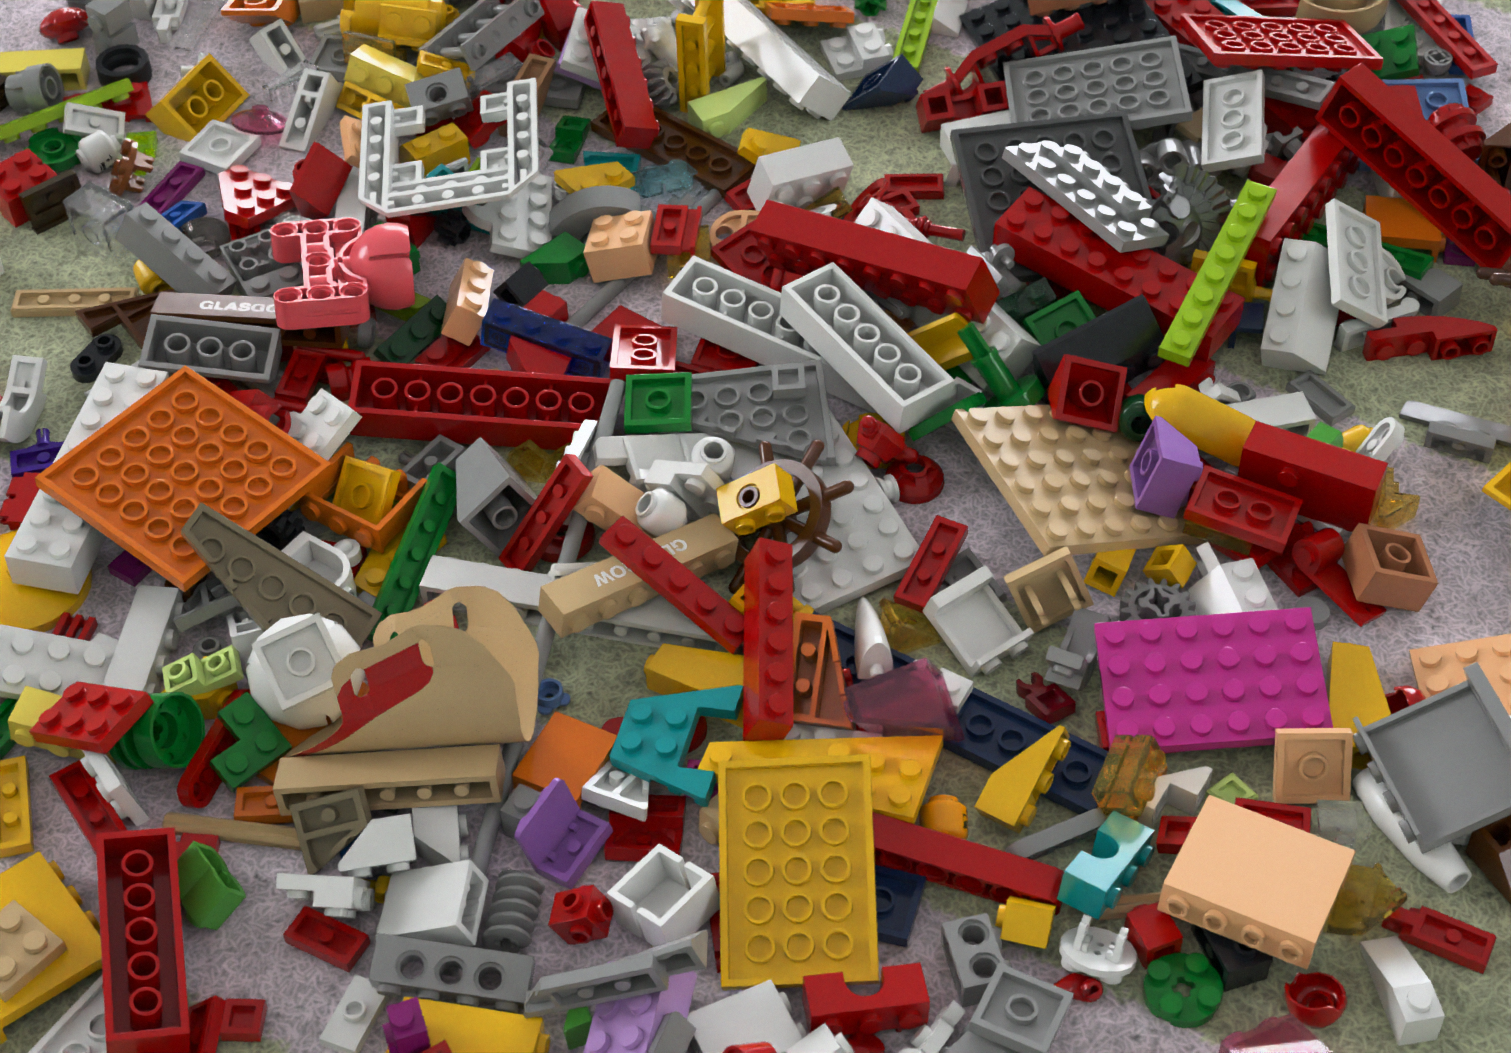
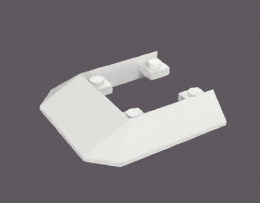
[358,78,539,218]

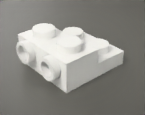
[820,22,893,81]
[644,460,725,522]
[276,873,375,919]

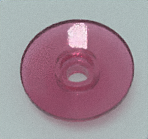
[231,104,288,135]

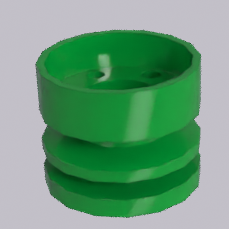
[109,692,205,770]

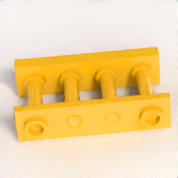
[675,0,726,113]

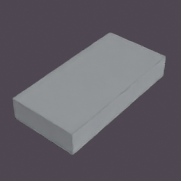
[1285,370,1356,426]

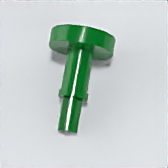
[957,323,1046,408]

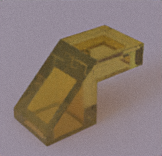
[506,439,571,484]

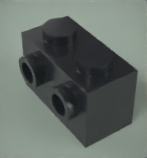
[1191,924,1273,992]

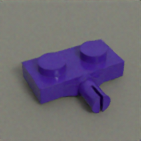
[10,428,64,478]

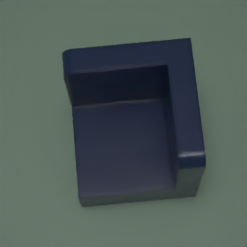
[1228,302,1264,349]

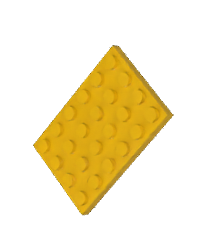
[718,754,880,991]

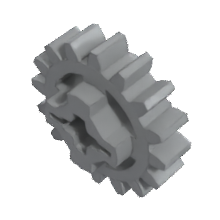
[1119,578,1196,621]

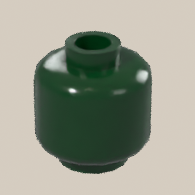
[1118,394,1152,442]

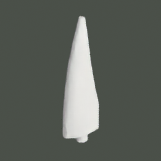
[854,596,893,685]

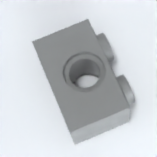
[404,67,474,126]

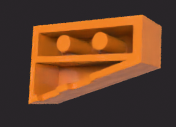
[793,612,854,730]

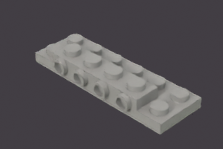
[1002,140,1169,253]

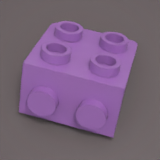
[514,777,613,890]

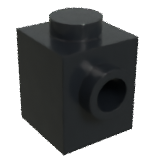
[493,261,549,314]

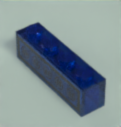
[481,298,613,378]

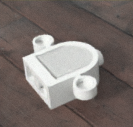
[281,531,362,597]

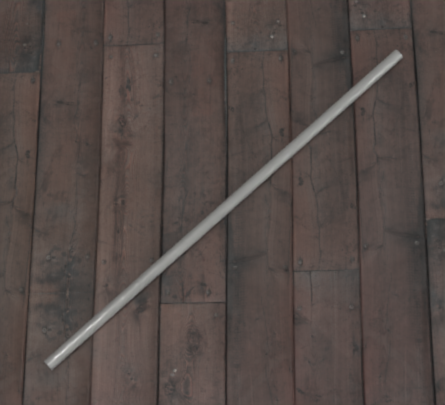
[443,379,626,976]

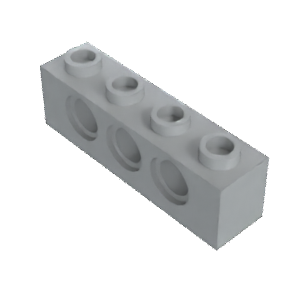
[368,933,535,1014]

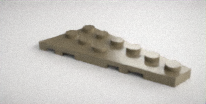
[181,502,382,649]

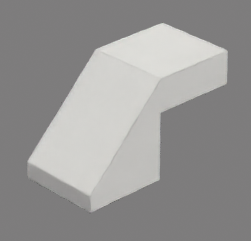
[1137,766,1213,828]

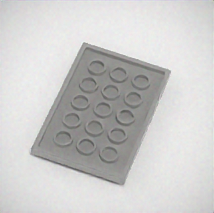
[1003,35,1193,130]

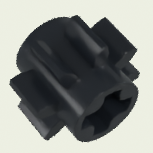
[433,208,471,247]

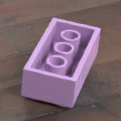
[584,961,697,1053]

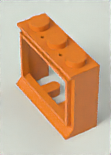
[299,442,427,554]

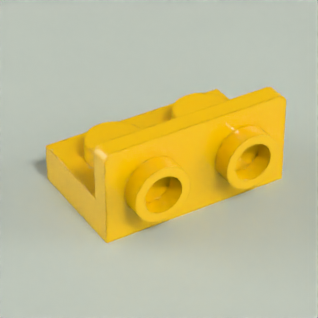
[377,3,437,52]

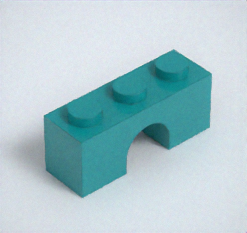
[1057,811,1155,920]

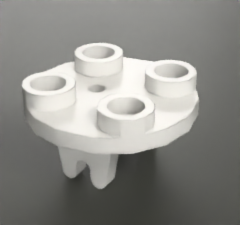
[1059,915,1137,985]

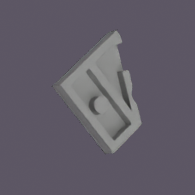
[173,576,240,633]

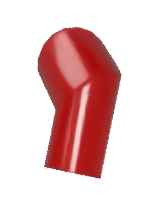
[1052,973,1103,1003]

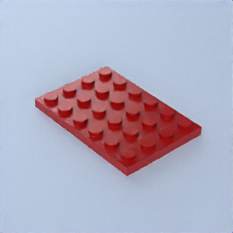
[1179,14,1384,72]

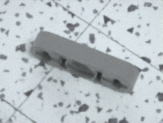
[1005,808,1106,860]

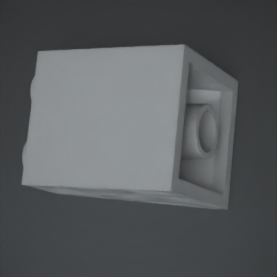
[456,437,537,557]

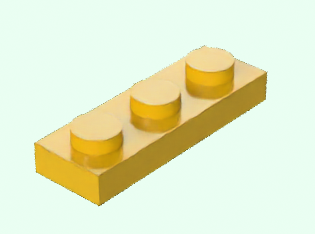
[0,755,34,858]

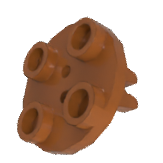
[108,138,154,197]

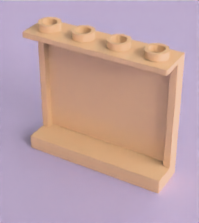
[1157,795,1356,970]

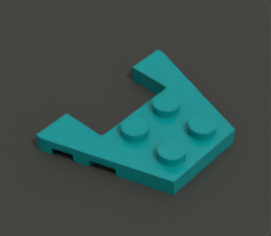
[609,685,743,807]

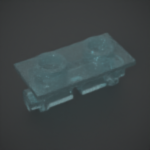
[632,160,698,199]

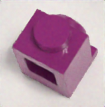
[382,997,431,1053]

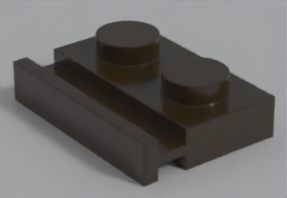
[18,169,90,235]

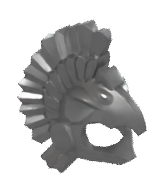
[1148,162,1232,264]

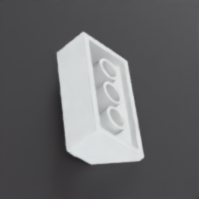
[1260,238,1339,375]
[1186,558,1278,615]

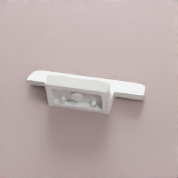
[593,433,711,493]

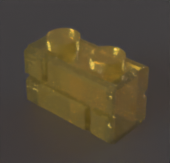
[1091,735,1166,817]

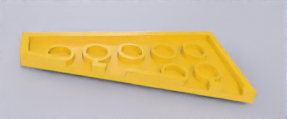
[698,735,943,824]

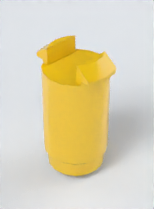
[340,0,448,40]

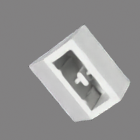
[338,813,417,879]

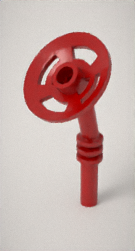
[843,178,966,242]

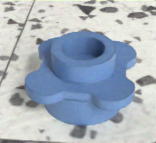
[537,678,570,715]

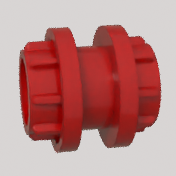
[1427,103,1486,162]

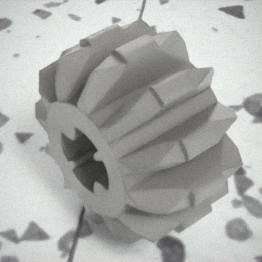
[641,59,679,109]

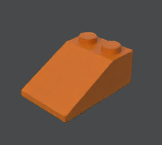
[221,0,301,27]

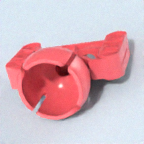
[270,218,415,330]

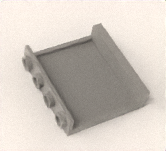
[1352,662,1511,854]

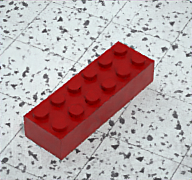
[95,827,190,1053]

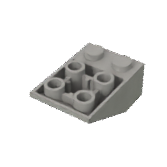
[219,229,304,297]

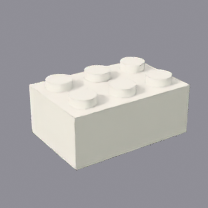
[747,137,854,211]

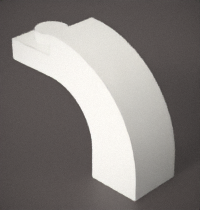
[0,355,48,443]

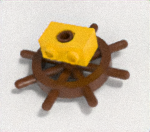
[716,439,854,594]

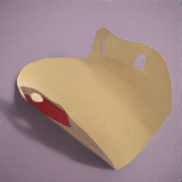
[285,586,539,757]

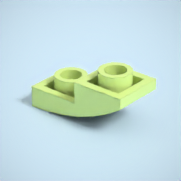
[162,645,244,696]

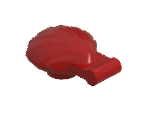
[39,7,89,45]

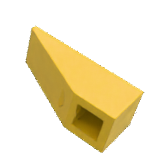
[974,725,1071,834]

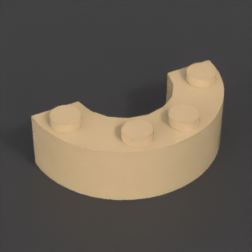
[1295,0,1389,35]

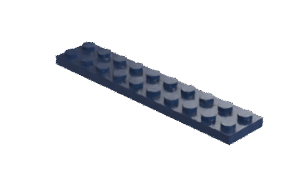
[813,611,1127,815]

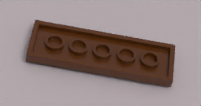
[591,106,756,199]

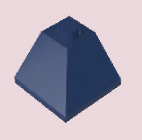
[842,54,923,111]

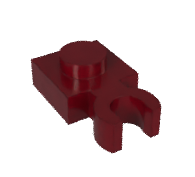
[1016,672,1076,724]

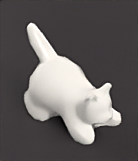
[640,17,678,71]

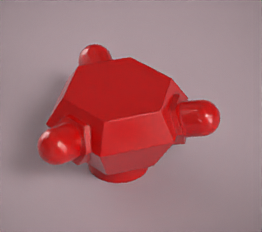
[855,415,919,470]

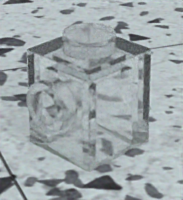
[1312,799,1371,853]

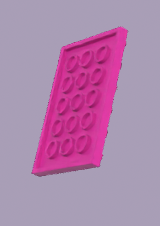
[1094,607,1333,757]

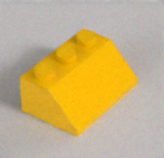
[145,53,250,142]

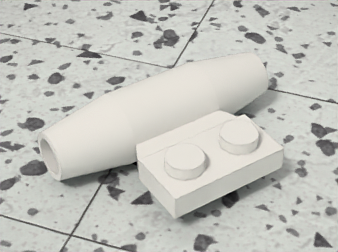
[1352,768,1472,893]

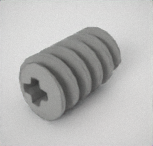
[481,869,545,954]

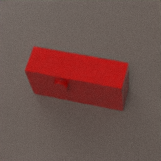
[1238,421,1388,532]

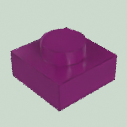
[107,550,153,587]

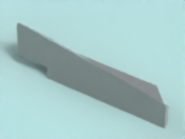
[523,930,708,1018]

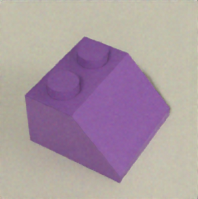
[1129,416,1203,519]

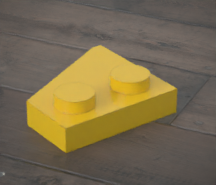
[737,128,801,165]

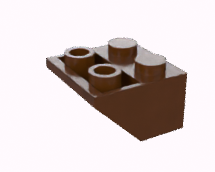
[1478,123,1511,191]
[1465,815,1511,905]

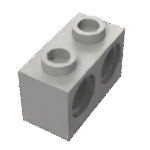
[941,913,1012,1008]

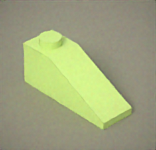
[687,76,767,138]

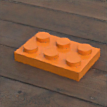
[764,2,855,28]

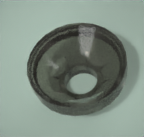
[179,217,231,260]

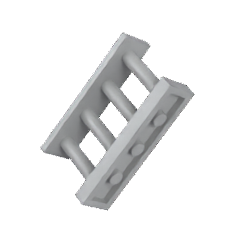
[418,0,545,71]

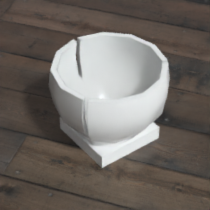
[246,613,365,730]

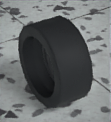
[95,44,152,87]

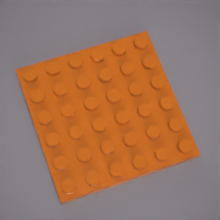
[35,365,332,592]

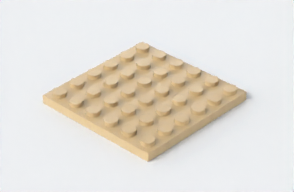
[951,404,1214,556]

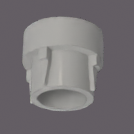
[5,63,64,114]

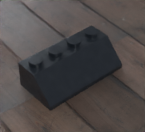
[1032,294,1166,405]

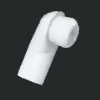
[719,51,744,87]

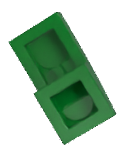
[546,115,591,164]

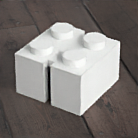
[606,844,720,947]

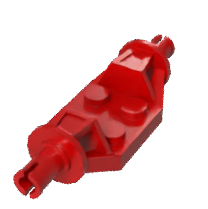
[923,12,1085,96]

